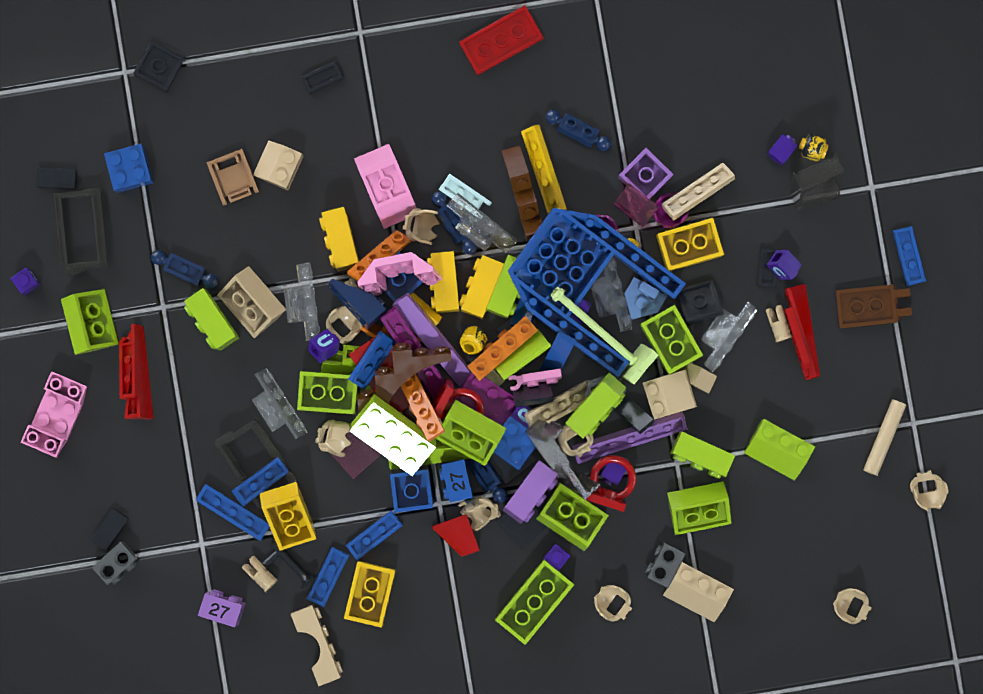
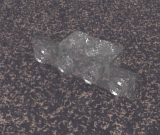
[446,193,517,253]
[591,257,632,332]
[283,262,320,341]
[700,302,757,372]
[252,368,308,439]

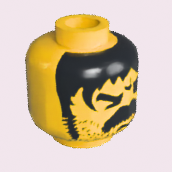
[799,134,829,161]
[460,326,488,354]

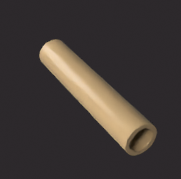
[863,399,906,476]

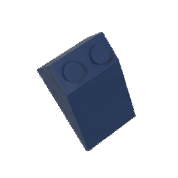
[328,279,386,330]

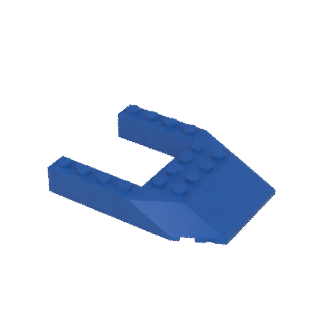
[508,208,686,377]

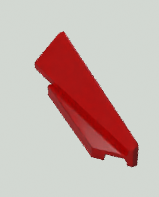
[784,284,820,381]
[119,324,154,419]

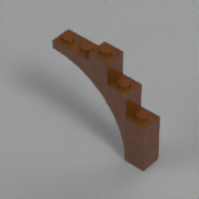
[501,146,542,243]
[357,342,452,444]

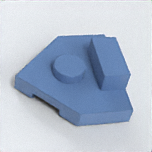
[624,277,667,320]

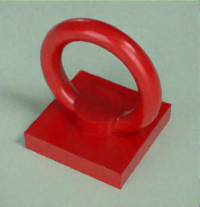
[432,378,485,423]
[586,455,636,512]

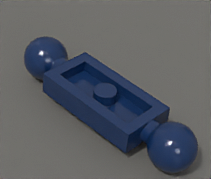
[545,109,611,151]
[431,191,477,255]
[151,250,218,289]
[465,459,508,503]

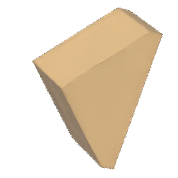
[677,363,717,394]

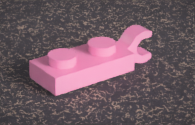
[509,369,562,391]

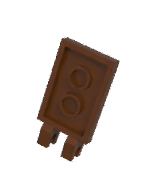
[835,284,912,329]

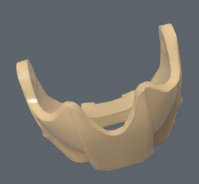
[403,208,440,245]
[326,306,362,344]
[315,420,351,457]
[558,425,594,458]
[910,470,948,511]
[458,496,501,531]
[594,585,633,621]
[833,589,872,624]

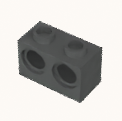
[92,541,139,585]
[645,542,685,588]

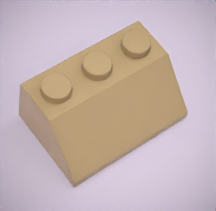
[217,266,286,338]
[663,562,734,622]

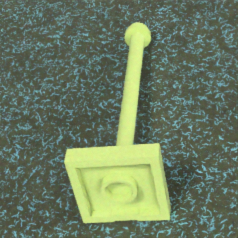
[551,287,658,384]

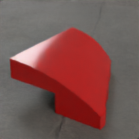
[432,514,479,557]

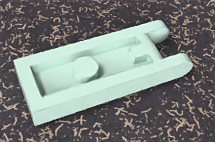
[439,174,492,218]

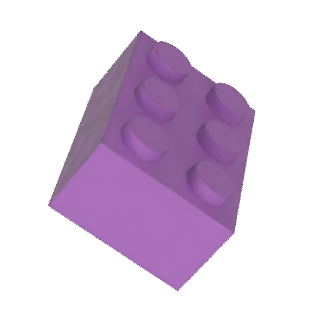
[503,460,558,524]

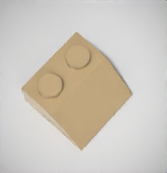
[253,141,304,191]
[643,370,697,419]

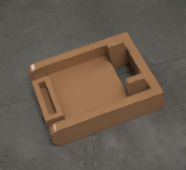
[207,149,259,206]

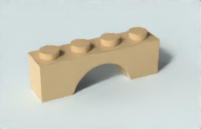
[291,604,343,686]

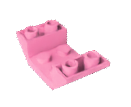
[354,144,416,229]
[358,252,443,296]
[21,371,87,458]

